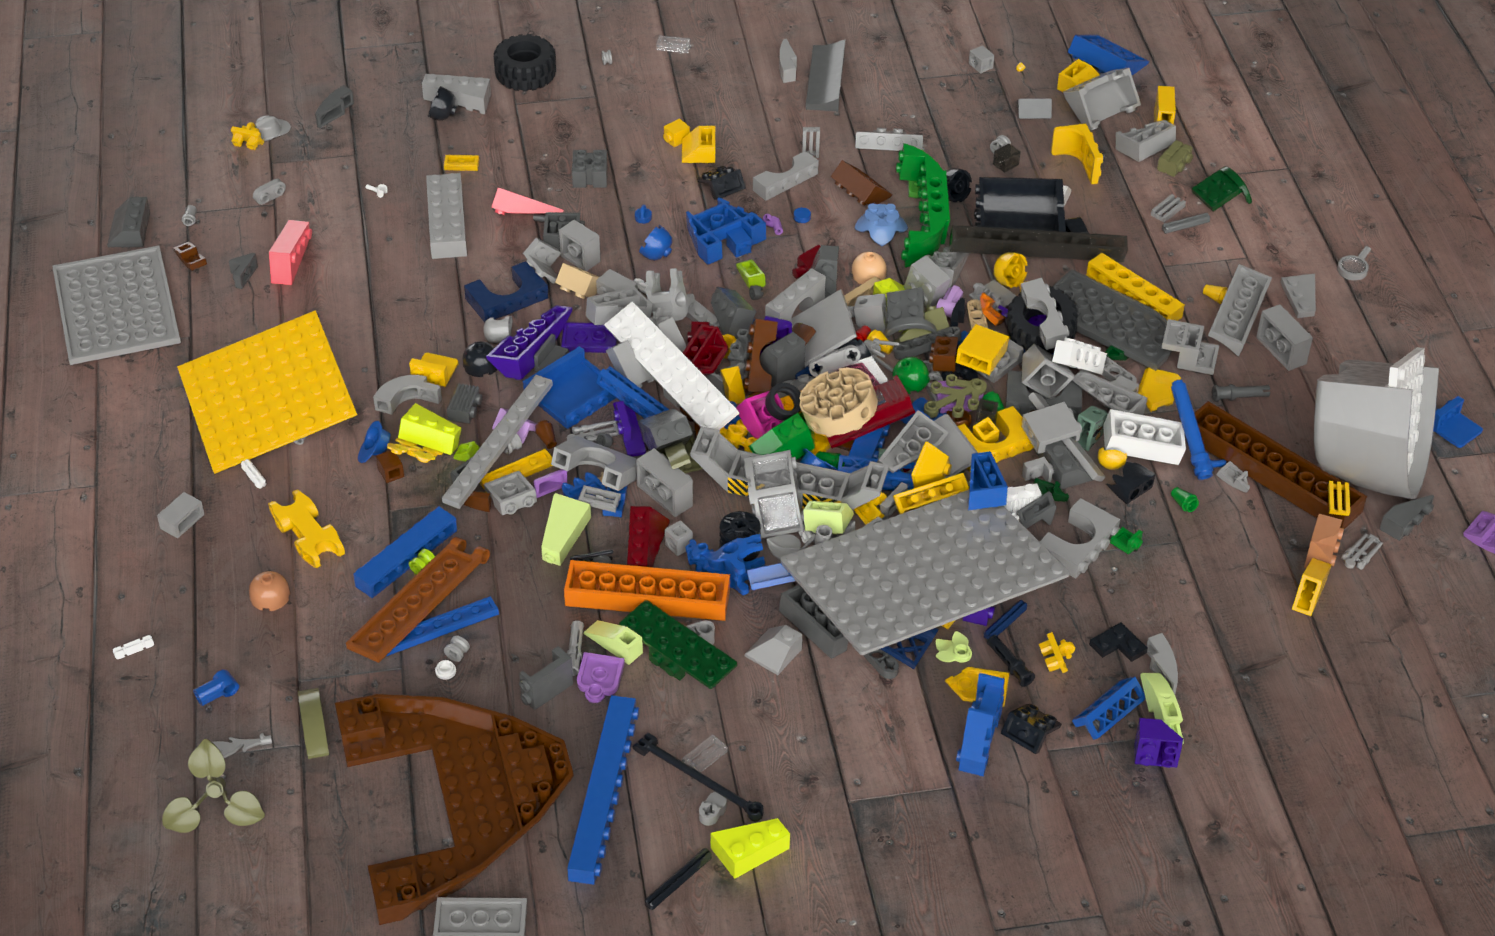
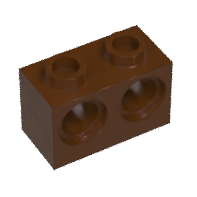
[929,336,958,372]

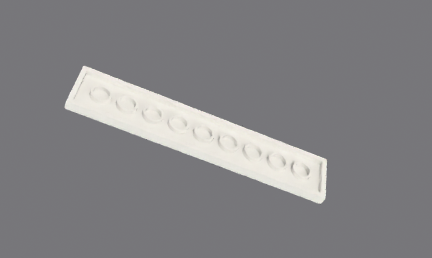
[604,302,739,430]

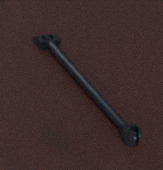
[633,733,764,822]

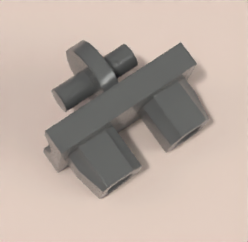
[728,329,751,364]

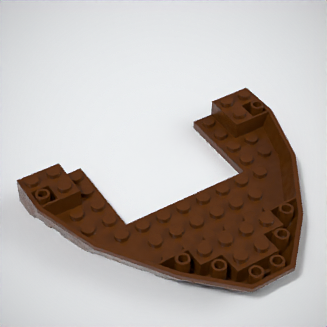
[335,694,574,925]

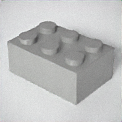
[1256,304,1313,371]
[636,448,693,517]

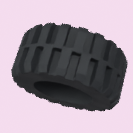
[493,34,556,91]
[1007,286,1078,354]

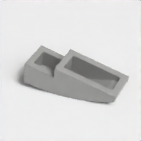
[779,39,797,83]
[1147,633,1178,695]

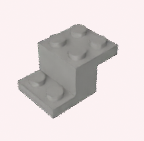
[1161,319,1219,375]

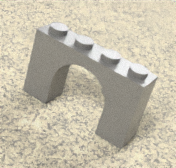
[765,268,826,322]
[606,317,687,388]
[551,436,637,491]
[1040,498,1120,579]

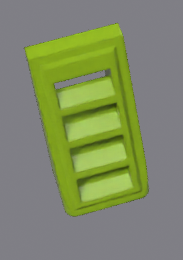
[736,259,766,289]

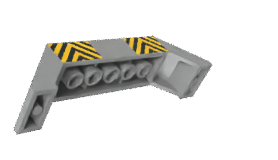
[690,426,889,510]

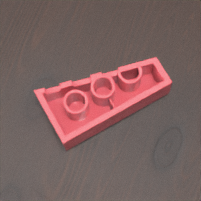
[269,220,312,285]

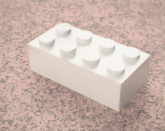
[1103,409,1186,465]

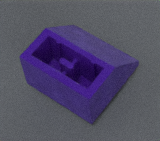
[1134,718,1183,768]

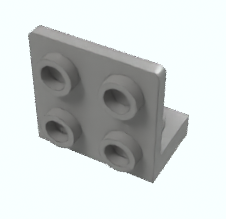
[523,237,561,284]

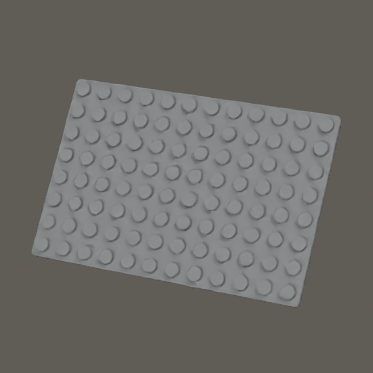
[780,489,1069,655]

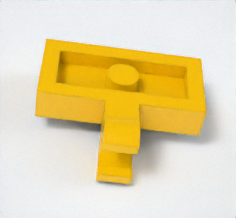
[853,492,887,524]

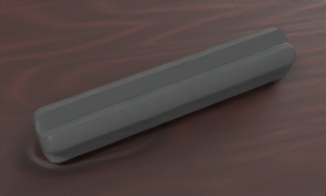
[1162,213,1210,234]

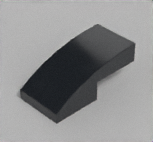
[950,298,965,327]

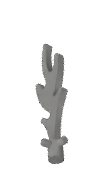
[212,733,272,758]

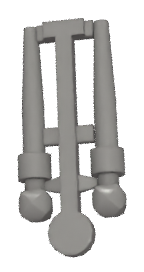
[566,420,620,442]
[1341,533,1383,570]

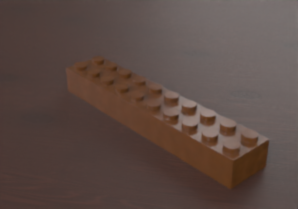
[1184,401,1367,529]

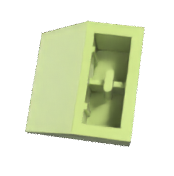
[803,501,854,535]

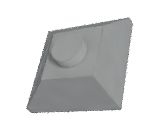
[745,625,802,675]

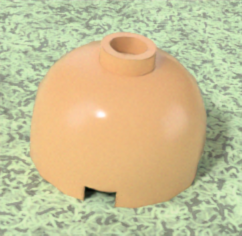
[852,252,887,284]

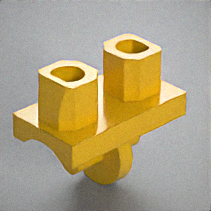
[231,122,264,150]
[1039,632,1075,673]

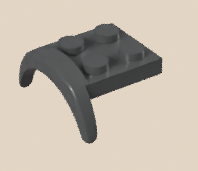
[884,287,937,339]

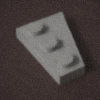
[1280,274,1316,318]

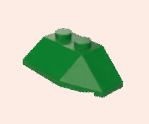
[748,412,815,460]

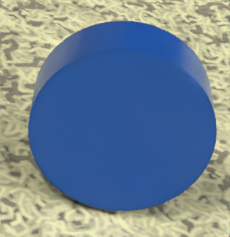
[794,207,811,223]

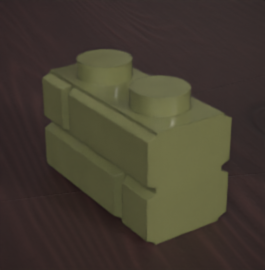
[1157,140,1193,177]

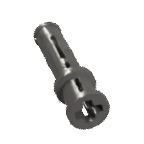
[1212,384,1270,402]

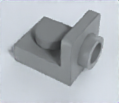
[1022,457,1054,482]

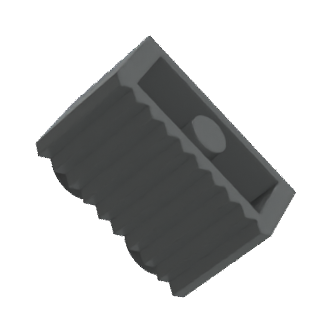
[447,383,482,424]

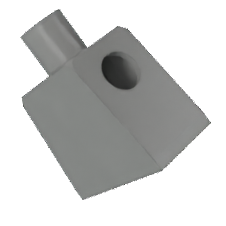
[848,294,888,332]

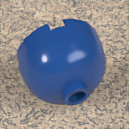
[639,225,672,261]

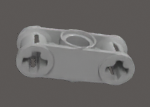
[809,345,861,377]

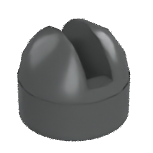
[749,285,764,300]
[597,433,613,448]

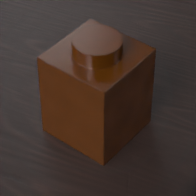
[376,450,404,483]

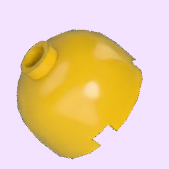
[994,252,1028,288]

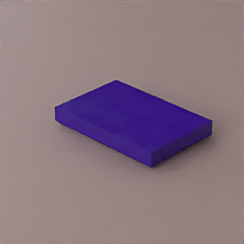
[561,322,617,353]

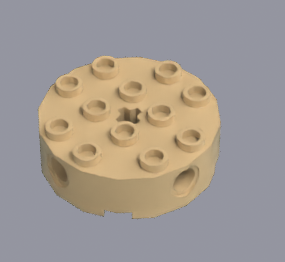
[799,367,878,437]

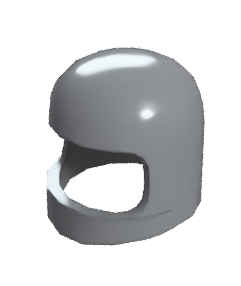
[483,316,513,343]

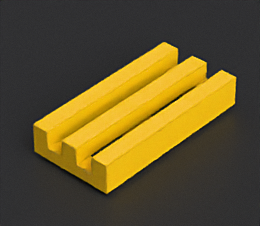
[444,155,479,171]
[1328,481,1350,516]

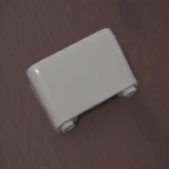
[1063,68,1141,131]

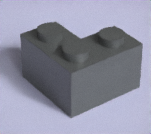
[543,212,581,251]

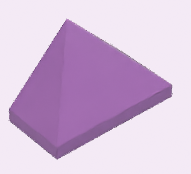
[534,469,567,498]

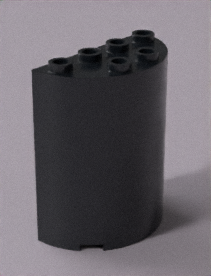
[974,177,1066,241]

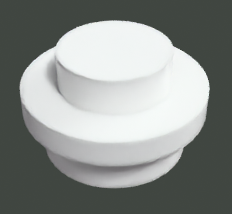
[435,660,456,680]

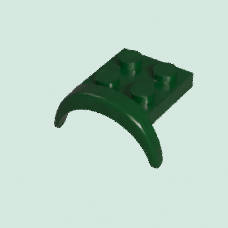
[1192,166,1252,212]

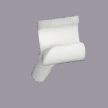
[366,184,387,198]

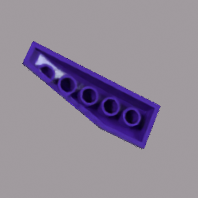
[486,305,572,380]

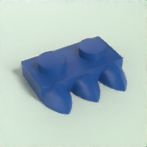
[562,472,607,500]

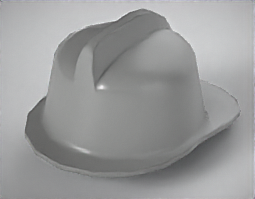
[255,115,291,141]

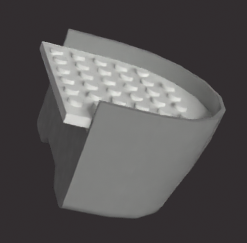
[1314,347,1439,499]

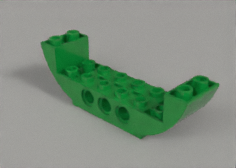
[896,143,950,268]

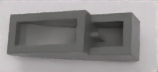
[315,85,354,128]

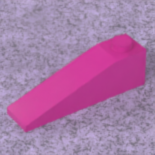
[736,391,784,439]

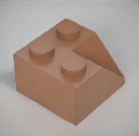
[1304,514,1344,568]

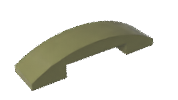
[664,442,691,469]
[298,688,329,759]

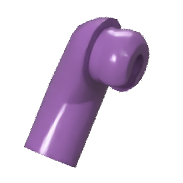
[762,214,783,235]

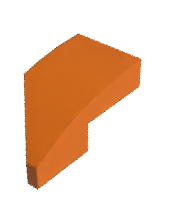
[980,292,1006,326]

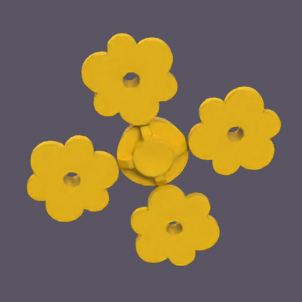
[387,438,443,463]

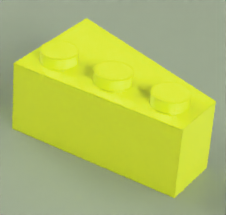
[398,403,461,455]
[711,818,790,879]

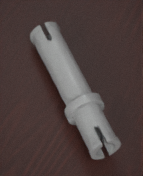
[567,620,584,676]

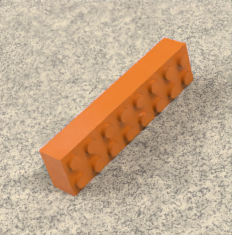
[564,560,730,621]

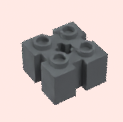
[572,150,608,188]

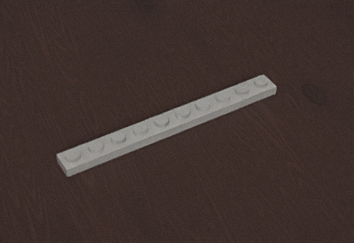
[442,375,553,509]

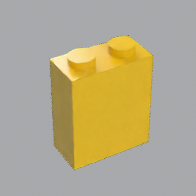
[1154,86,1176,124]
[956,324,1009,375]

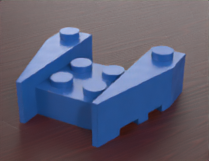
[686,198,766,265]
[956,673,1005,776]

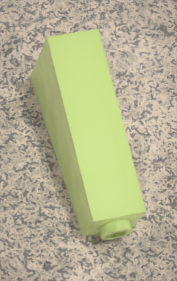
[541,493,591,566]

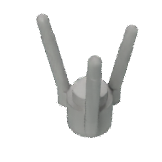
[864,338,899,372]

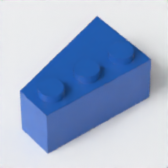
[968,451,1008,511]

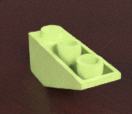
[584,620,643,665]

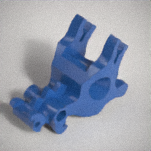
[686,534,766,595]

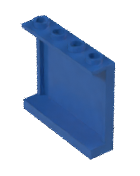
[523,346,616,429]

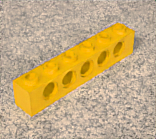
[1086,253,1185,321]

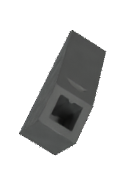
[1380,495,1434,541]

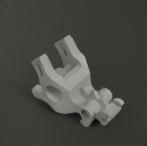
[645,268,695,325]

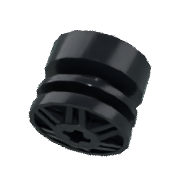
[719,511,761,562]

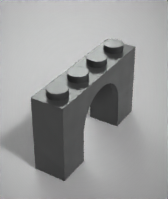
[1005,370,1082,420]

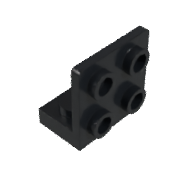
[697,166,746,200]
[1001,704,1062,754]

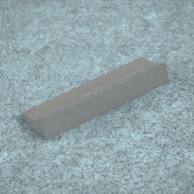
[1208,264,1272,357]

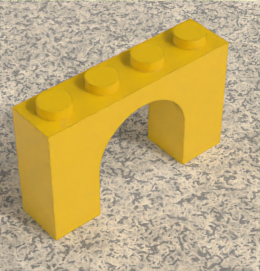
[957,406,1034,472]

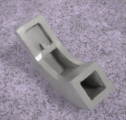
[373,375,442,415]

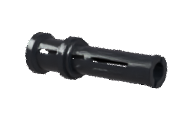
[987,635,1035,687]

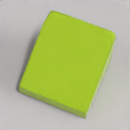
[453,441,480,462]

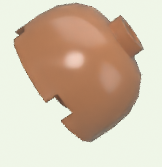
[249,571,290,611]

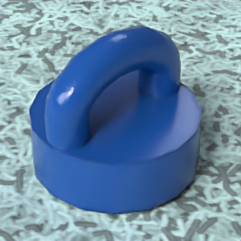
[635,204,652,224]

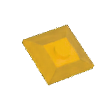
[911,441,952,489]

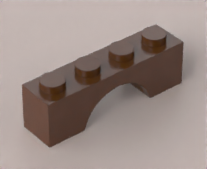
[743,319,778,395]

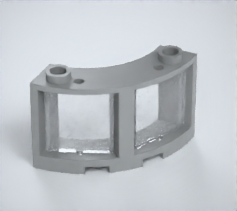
[744,450,804,538]

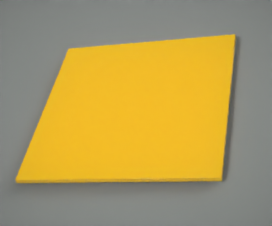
[177,310,357,474]

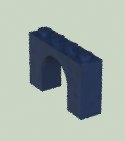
[464,261,549,323]

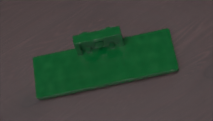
[619,600,737,689]

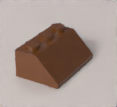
[831,160,893,206]

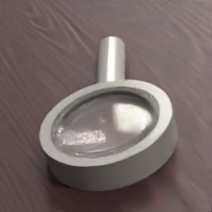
[1337,246,1371,280]

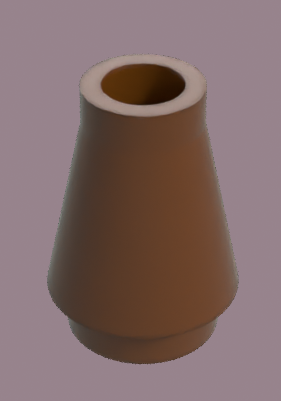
[535,420,557,449]

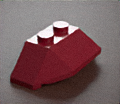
[683,324,729,376]

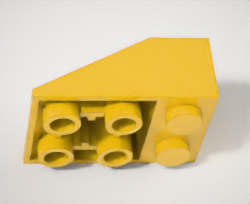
[1057,59,1100,92]

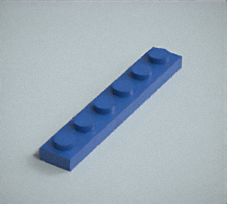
[385,596,499,657]

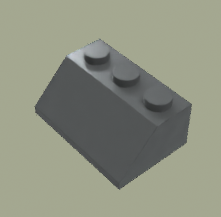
[107,197,150,247]
[1035,440,1093,490]

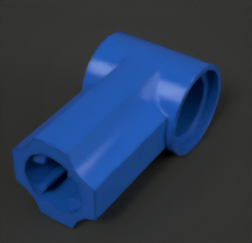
[193,669,239,706]

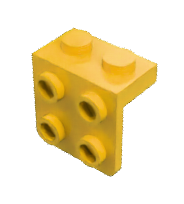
[409,353,458,387]

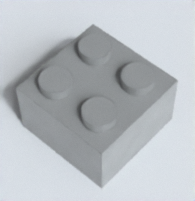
[559,220,600,271]
[904,255,951,308]

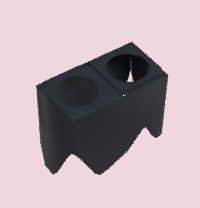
[1106,462,1155,504]

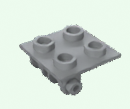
[969,280,1016,312]

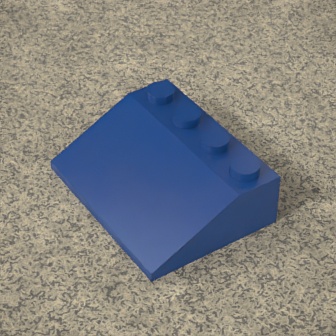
[1068,35,1149,75]

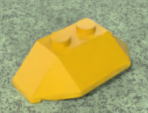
[893,473,969,514]

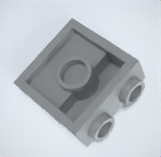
[484,471,537,515]

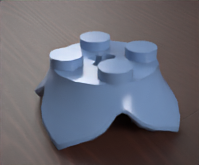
[855,203,908,246]

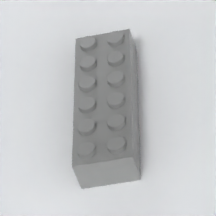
[426,173,467,259]

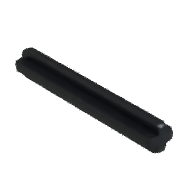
[644,848,712,910]

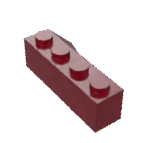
[627,506,670,567]

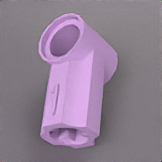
[936,285,963,318]

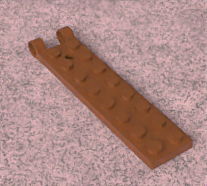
[346,537,490,663]

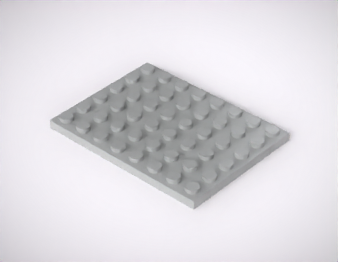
[52,245,181,365]

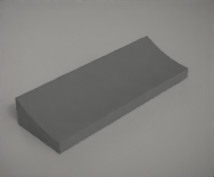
[806,40,845,112]

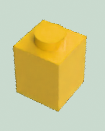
[663,118,690,147]
[972,417,999,443]

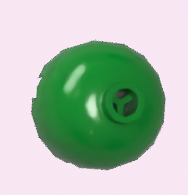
[892,357,930,394]

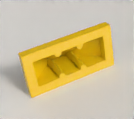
[720,366,746,404]

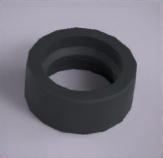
[765,382,801,421]

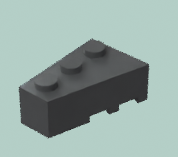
[808,245,839,298]
[711,287,757,340]

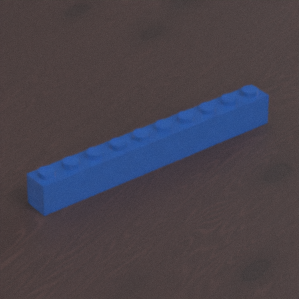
[567,695,639,885]

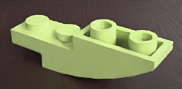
[1140,673,1184,745]

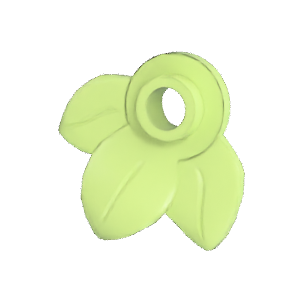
[936,631,972,663]

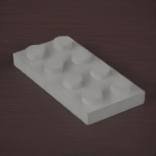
[433,897,527,936]

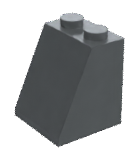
[759,332,805,387]
[638,408,693,453]

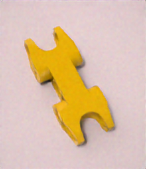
[268,490,345,568]

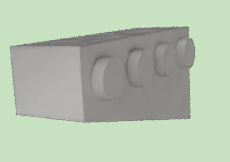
[422,74,491,114]

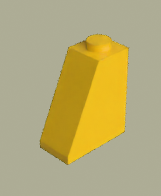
[1292,558,1332,616]

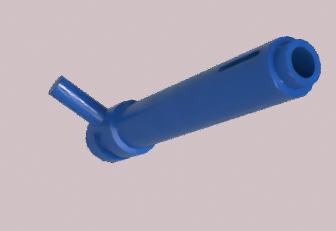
[1171,380,1226,480]

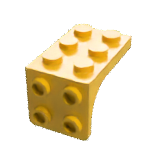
[1051,124,1103,184]

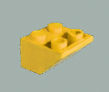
[682,126,715,163]

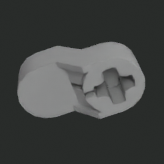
[699,792,727,826]

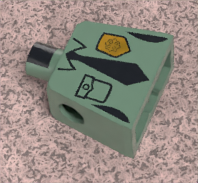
[1077,406,1108,451]

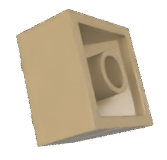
[555,263,599,299]

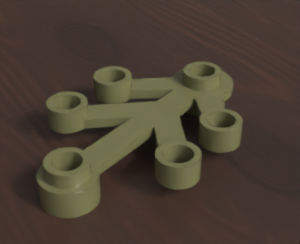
[924,374,987,418]

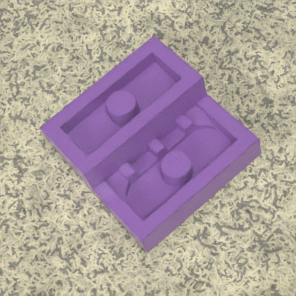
[1463,511,1495,554]

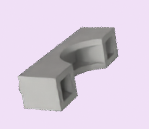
[753,151,819,201]
[1021,277,1069,350]

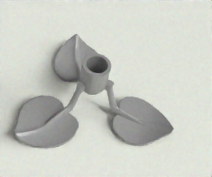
[767,521,855,560]

